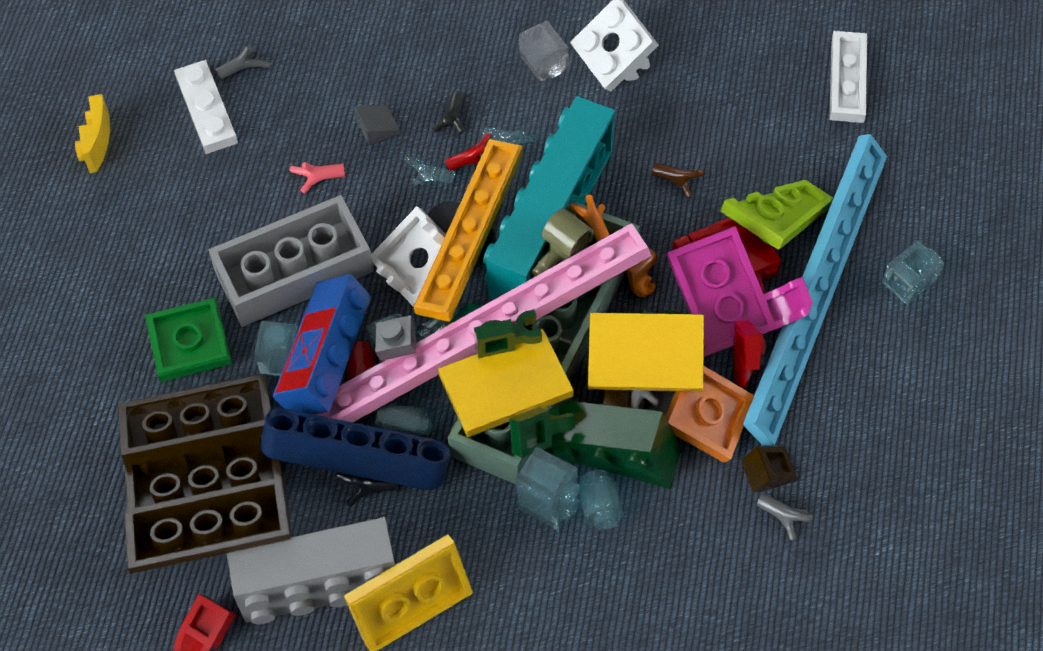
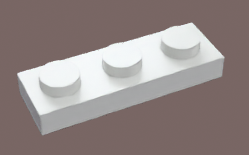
[830,31,867,123]
[174,60,238,154]

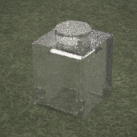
[519,20,569,82]

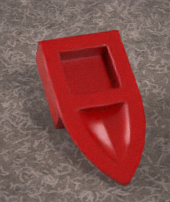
[733,320,765,390]
[173,594,236,651]

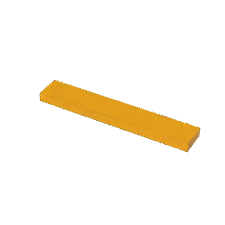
[414,139,524,322]

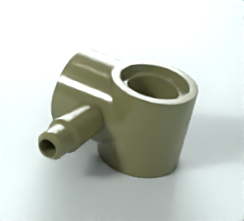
[533,208,594,277]

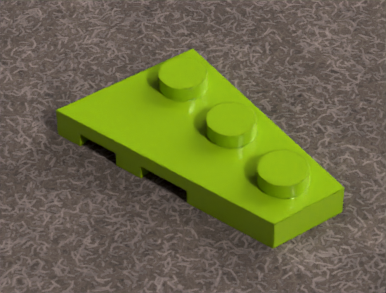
[720,180,834,250]

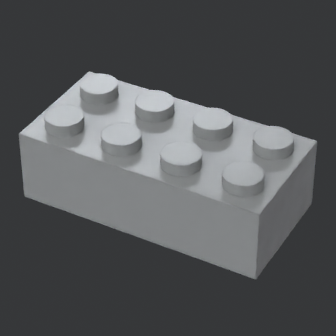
[208,195,374,327]
[227,517,395,624]

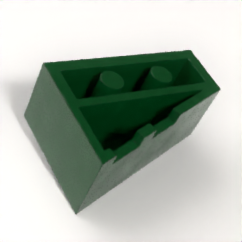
[549,400,682,489]

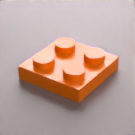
[665,366,754,463]

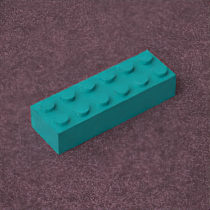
[483,96,615,300]

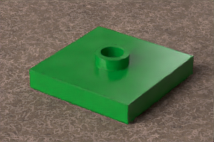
[145,297,232,382]

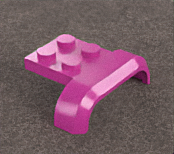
[666,226,813,357]

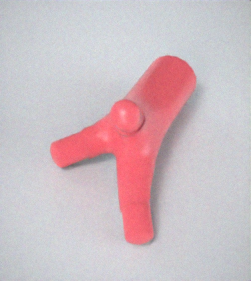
[290,162,345,194]

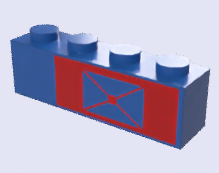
[272,274,371,415]

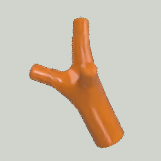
[568,195,609,242]

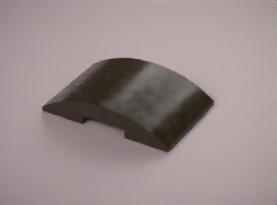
[118,374,291,574]

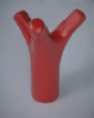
[445,133,492,172]

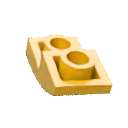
[75,94,110,173]

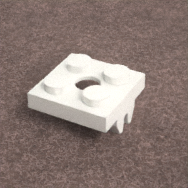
[570,0,659,92]
[371,206,446,306]

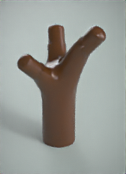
[652,162,704,198]

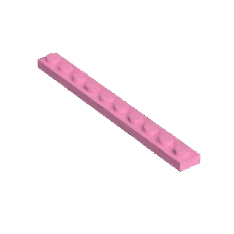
[317,223,651,422]

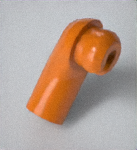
[626,249,658,298]

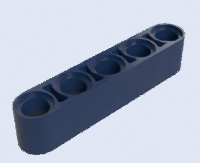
[261,408,451,490]

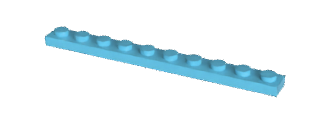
[743,134,887,445]

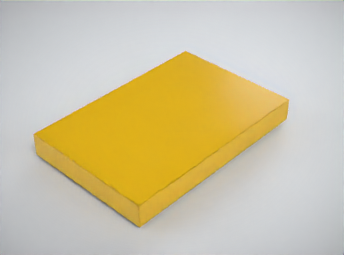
[588,313,704,392]
[438,329,573,438]
[344,534,473,651]

